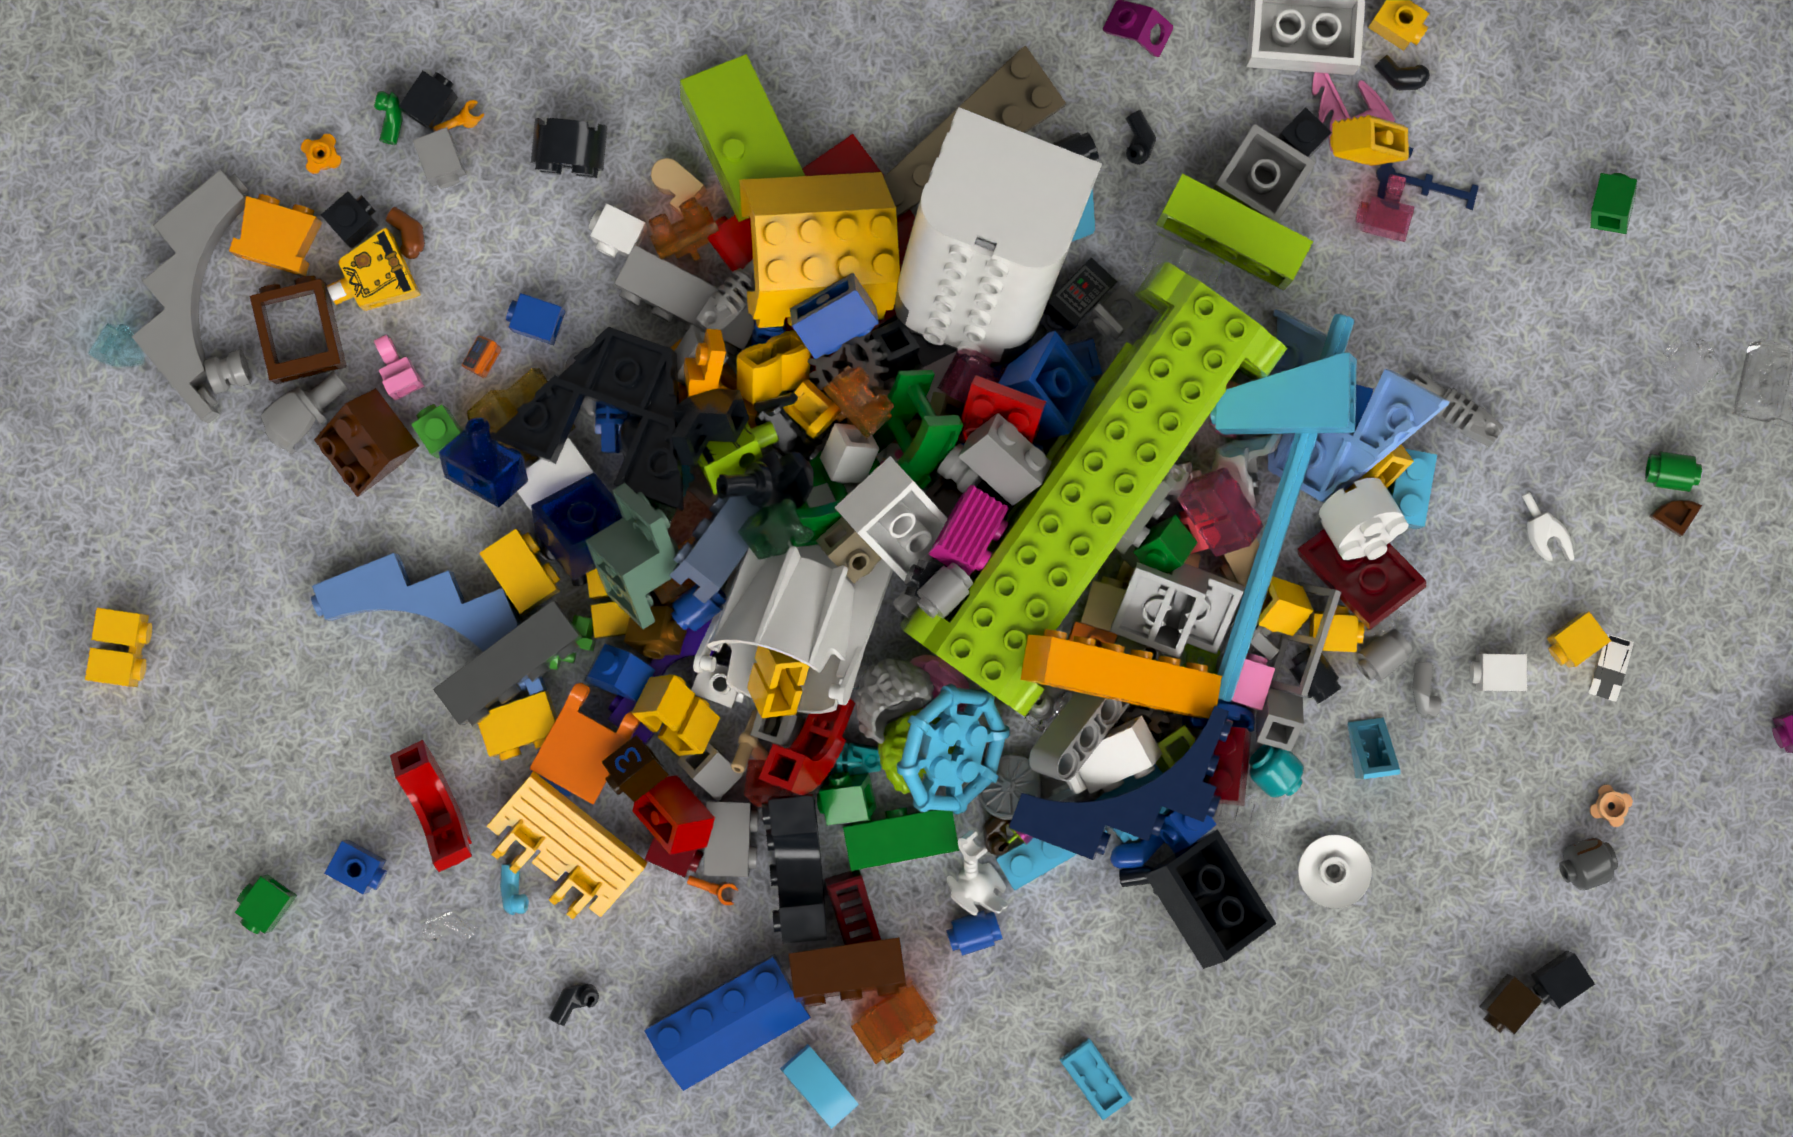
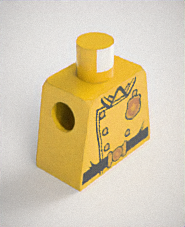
[327,228,421,311]

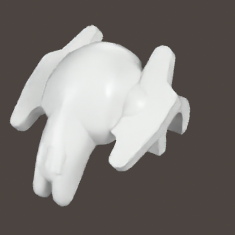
[947,830,1008,916]

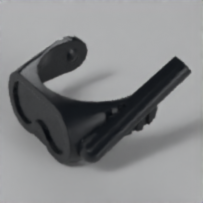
[754,393,819,461]

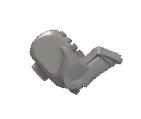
[1207,434,1283,516]

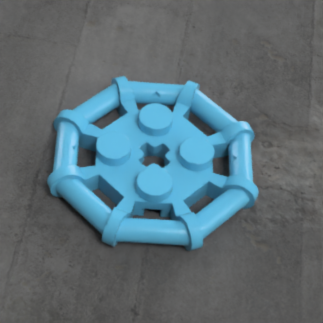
[897,684,1010,815]

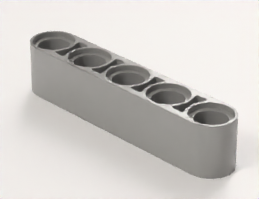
[1029,636,1163,781]

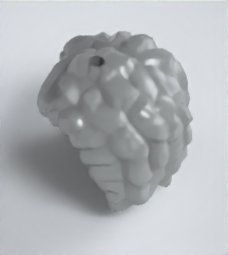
[855,659,934,744]

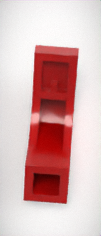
[759,699,856,795]
[390,740,472,872]

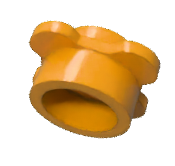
[301,134,341,174]

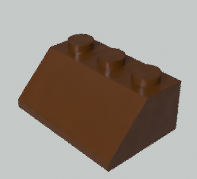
[788,937,907,1007]

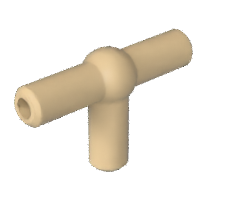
[731,709,769,773]

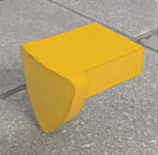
[783,379,842,439]

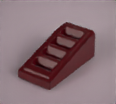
[825,870,881,945]

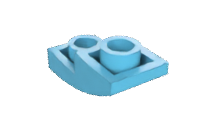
[780,1044,859,1129]

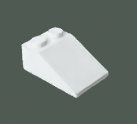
[835,456,948,582]

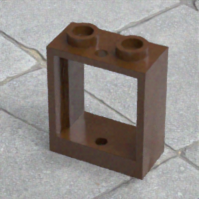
[250,276,347,384]

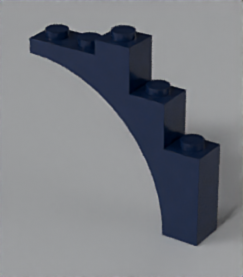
[1009,706,1233,860]

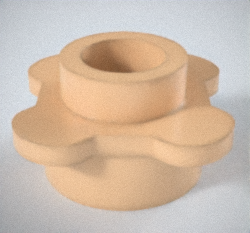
[1590,785,1633,827]

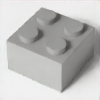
[1213,123,1316,223]

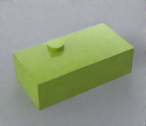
[680,54,805,222]
[1156,173,1314,291]

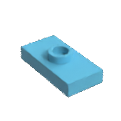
[1059,1038,1132,1120]

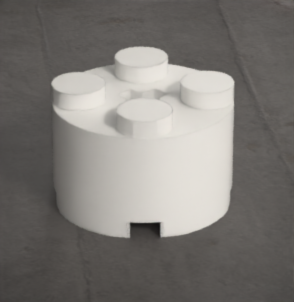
[1319,478,1409,560]

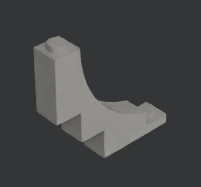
[131,169,249,423]

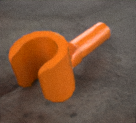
[687,875,738,905]

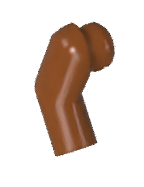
[385,207,425,259]

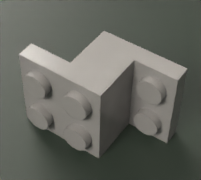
[1110,562,1244,658]

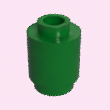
[1645,451,1702,492]

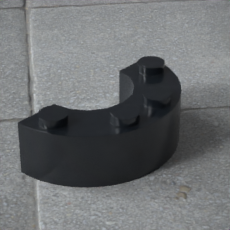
[762,794,827,944]

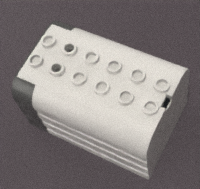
[894,107,1102,364]

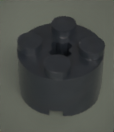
[531,118,608,178]

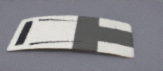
[1589,634,1634,702]

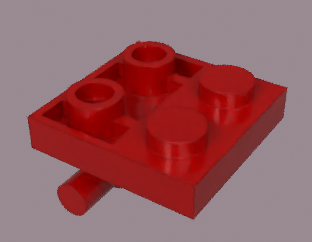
[957,375,1046,445]

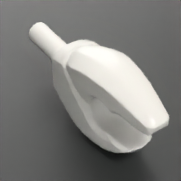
[1522,492,1574,561]

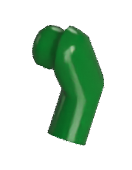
[374,91,403,145]

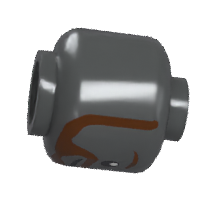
[1559,838,1618,890]

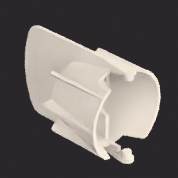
[693,483,893,714]

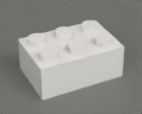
[1246,0,1365,75]

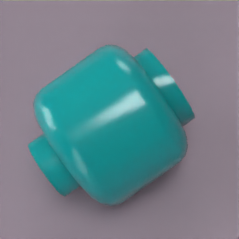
[1249,744,1304,798]

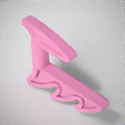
[1312,72,1395,152]

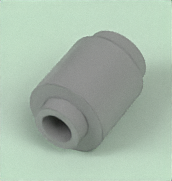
[917,562,973,619]
[1356,629,1412,682]

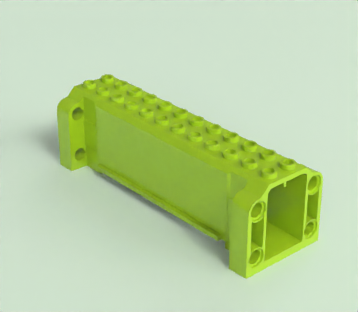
[900,261,1287,717]

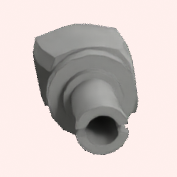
[261,371,349,454]

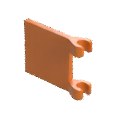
[529,683,641,805]

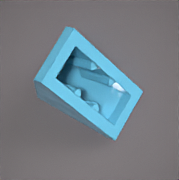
[1348,717,1400,779]

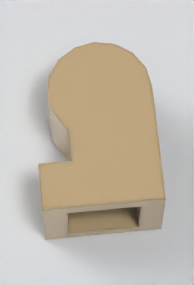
[651,158,707,218]

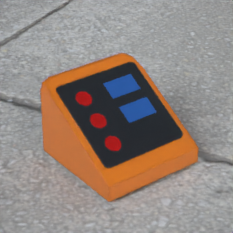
[462,336,502,378]

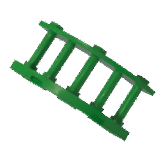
[788,370,963,547]

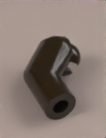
[983,815,1011,856]

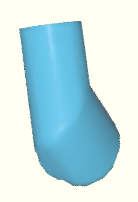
[500,864,529,915]

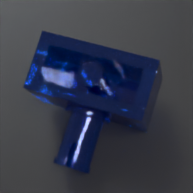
[439,418,528,508]

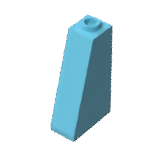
[1211,353,1357,435]

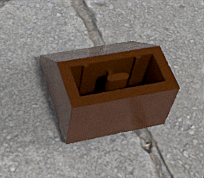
[314,388,419,497]

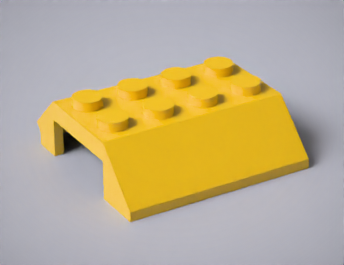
[739,172,900,328]

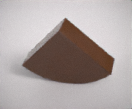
[1649,500,1702,537]

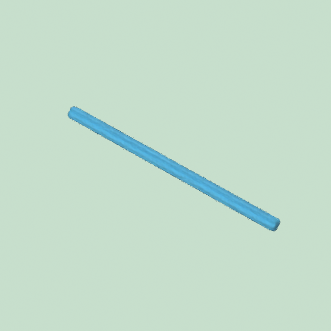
[1217,314,1354,701]

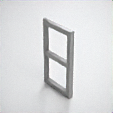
[1269,582,1341,697]

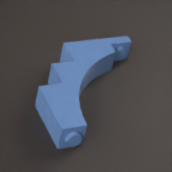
[311,553,547,695]

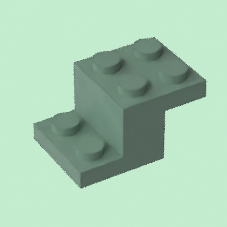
[586,483,679,629]

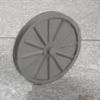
[978,754,1042,820]

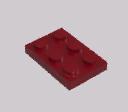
[1297,529,1426,630]

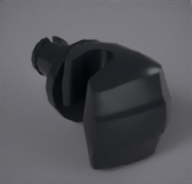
[716,451,814,512]

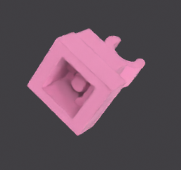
[374,334,424,400]

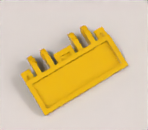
[486,771,648,919]

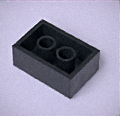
[1144,829,1276,969]

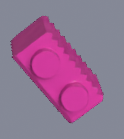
[928,485,1009,576]

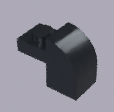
[672,389,749,466]

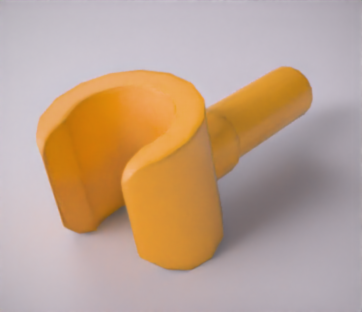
[433,100,485,132]

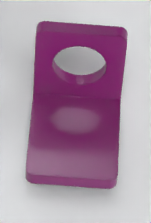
[1103,0,1173,57]

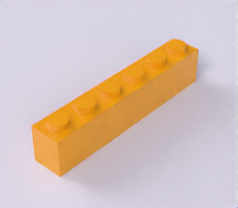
[1020,629,1222,719]

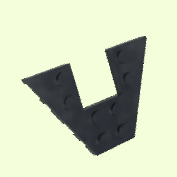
[488,327,684,512]

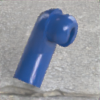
[1110,834,1164,869]

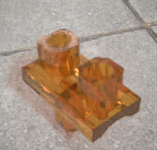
[648,197,719,261]
[823,366,894,439]

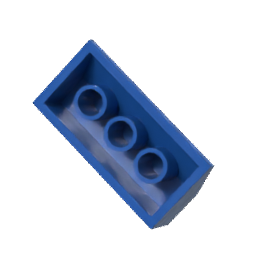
[644,954,811,1091]

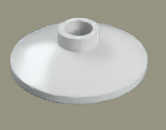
[1298,835,1372,908]

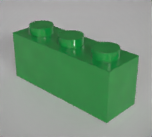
[843,807,960,871]

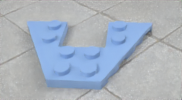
[1268,309,1450,503]

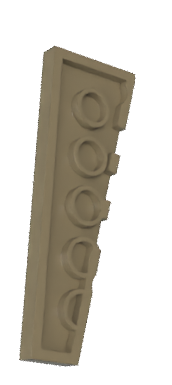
[884,45,1066,218]

